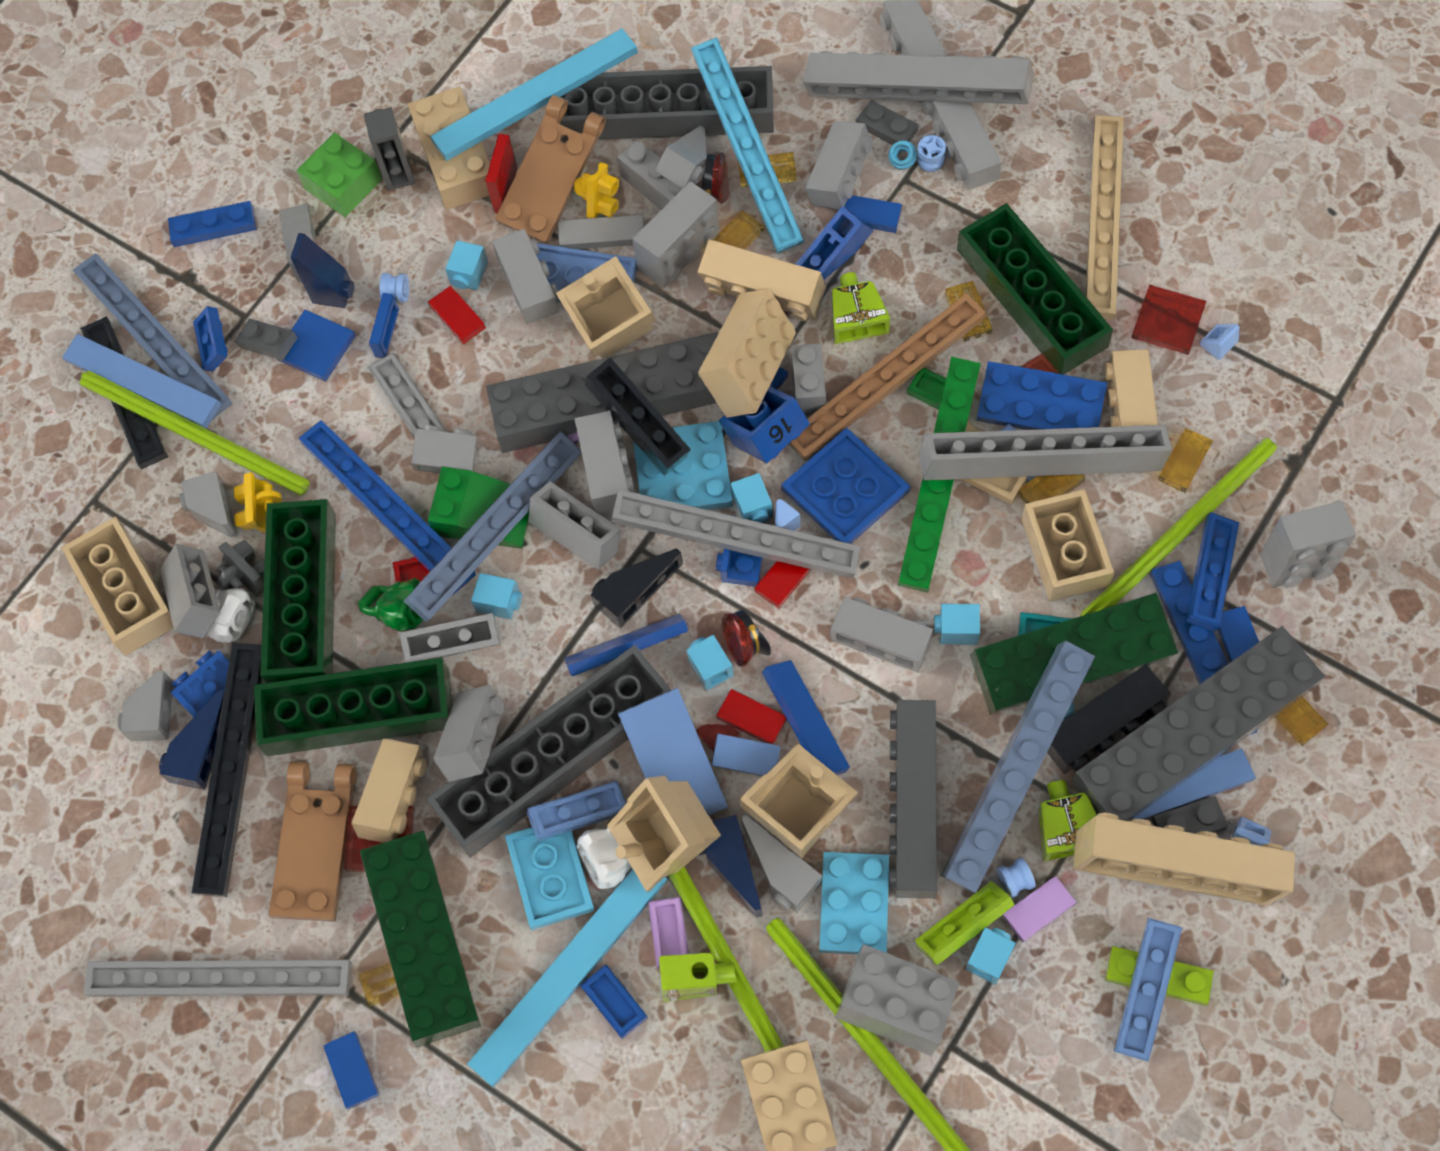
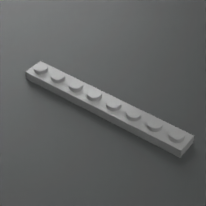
[611,489,860,579]
[83,960,352,997]

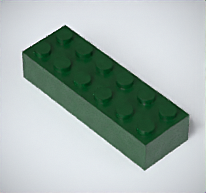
[957,203,1113,375]
[260,499,336,683]
[970,592,1178,715]
[254,657,453,756]
[359,830,481,1048]

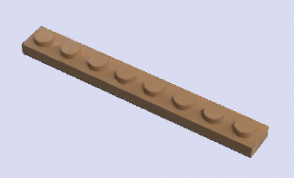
[789,293,986,461]

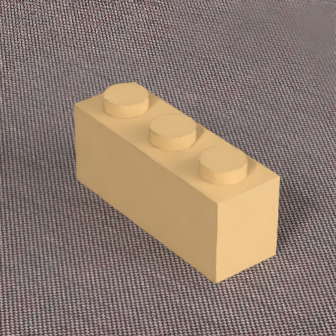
[1104,349,1158,427]
[352,738,427,843]

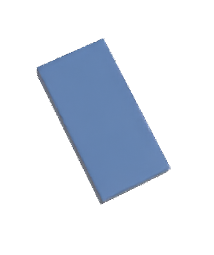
[711,734,781,776]

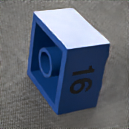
[718,386,810,464]

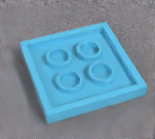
[633,421,733,510]

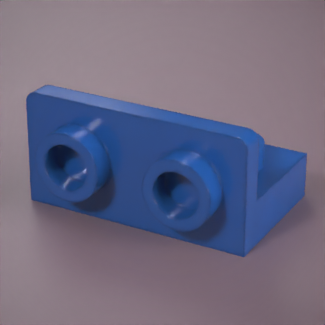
[716,515,763,587]
[170,650,229,717]

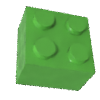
[296,132,382,217]

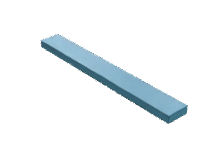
[430,28,638,161]
[691,37,804,254]
[467,869,668,1088]

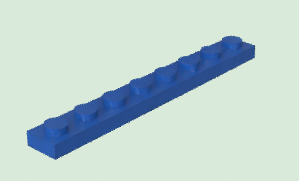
[299,420,476,595]

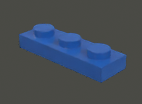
[168,201,257,247]

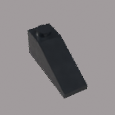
[591,548,683,628]

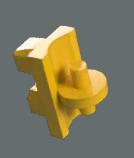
[574,162,619,218]
[234,472,282,533]

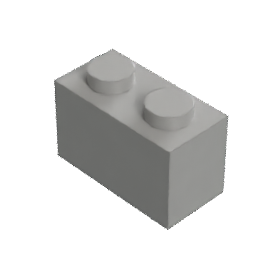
[791,343,826,414]
[411,426,478,473]

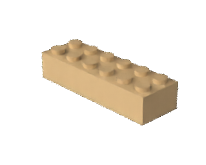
[1073,813,1295,906]

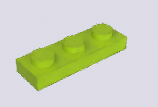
[914,881,1014,966]
[1105,946,1214,1006]

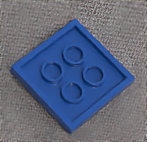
[781,427,911,544]

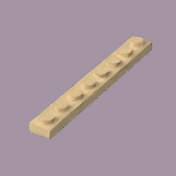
[1086,115,1124,320]

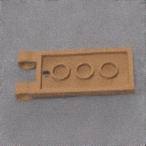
[495,95,606,245]
[268,761,357,922]

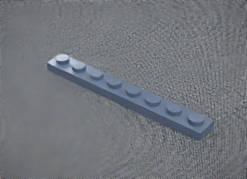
[73,253,232,420]
[403,431,582,622]

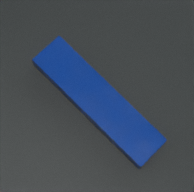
[1186,512,1239,632]
[564,613,688,676]
[762,660,850,775]

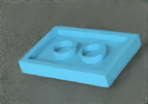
[505,827,595,931]
[819,852,889,955]

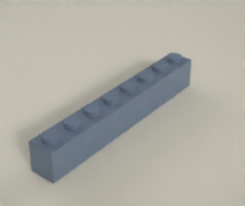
[941,641,1095,893]

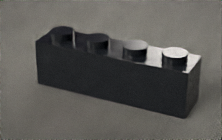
[585,357,691,476]
[1047,664,1171,774]

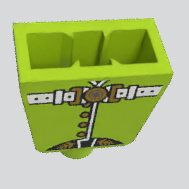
[832,272,890,344]
[1038,780,1097,862]
[659,953,736,1002]

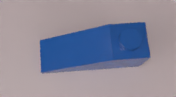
[795,206,874,280]

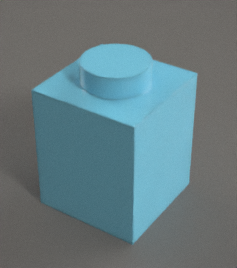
[445,240,488,290]
[731,473,773,523]
[471,573,522,620]
[934,604,980,645]
[686,635,734,691]
[965,927,1016,985]

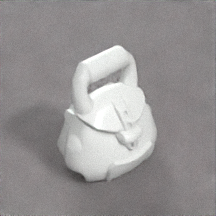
[207,588,255,643]
[576,828,632,889]

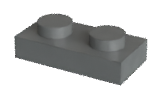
[856,100,919,145]
[235,318,298,361]
[1152,796,1228,834]

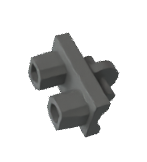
[217,540,265,597]

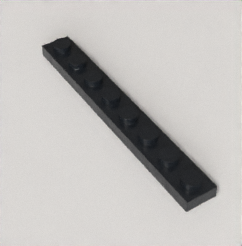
[191,643,262,897]

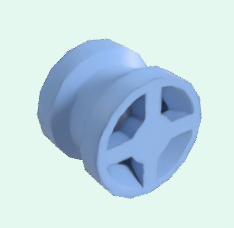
[917,135,946,172]
[379,273,409,302]
[996,857,1036,899]

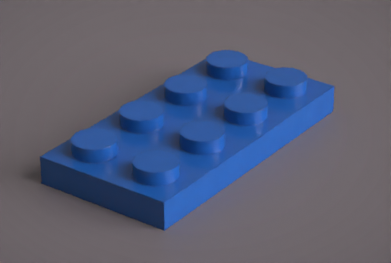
[976,361,1107,430]

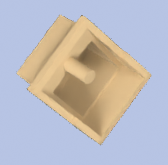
[556,256,656,359]
[740,744,858,858]
[607,775,721,892]

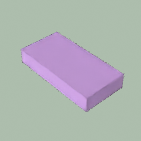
[1002,876,1077,943]
[648,897,689,969]

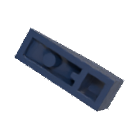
[290,233,354,308]
[159,691,224,790]
[699,815,763,918]

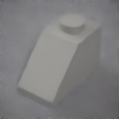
[179,471,236,537]
[118,671,173,741]

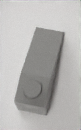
[655,126,707,189]
[280,203,318,282]
[741,814,822,913]

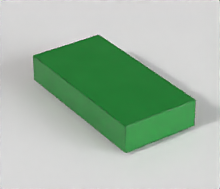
[907,368,946,410]

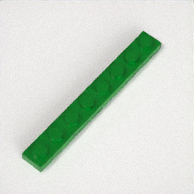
[897,356,981,593]

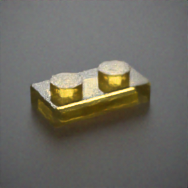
[1018,474,1085,503]

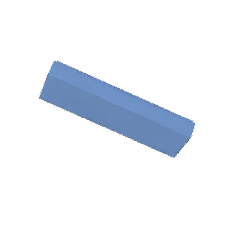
[526,781,626,841]

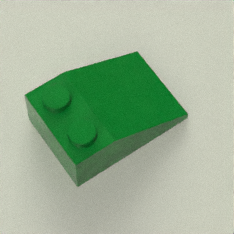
[428,466,529,549]

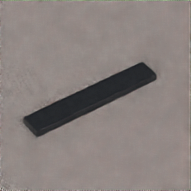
[80,316,168,470]

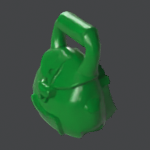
[357,578,423,632]

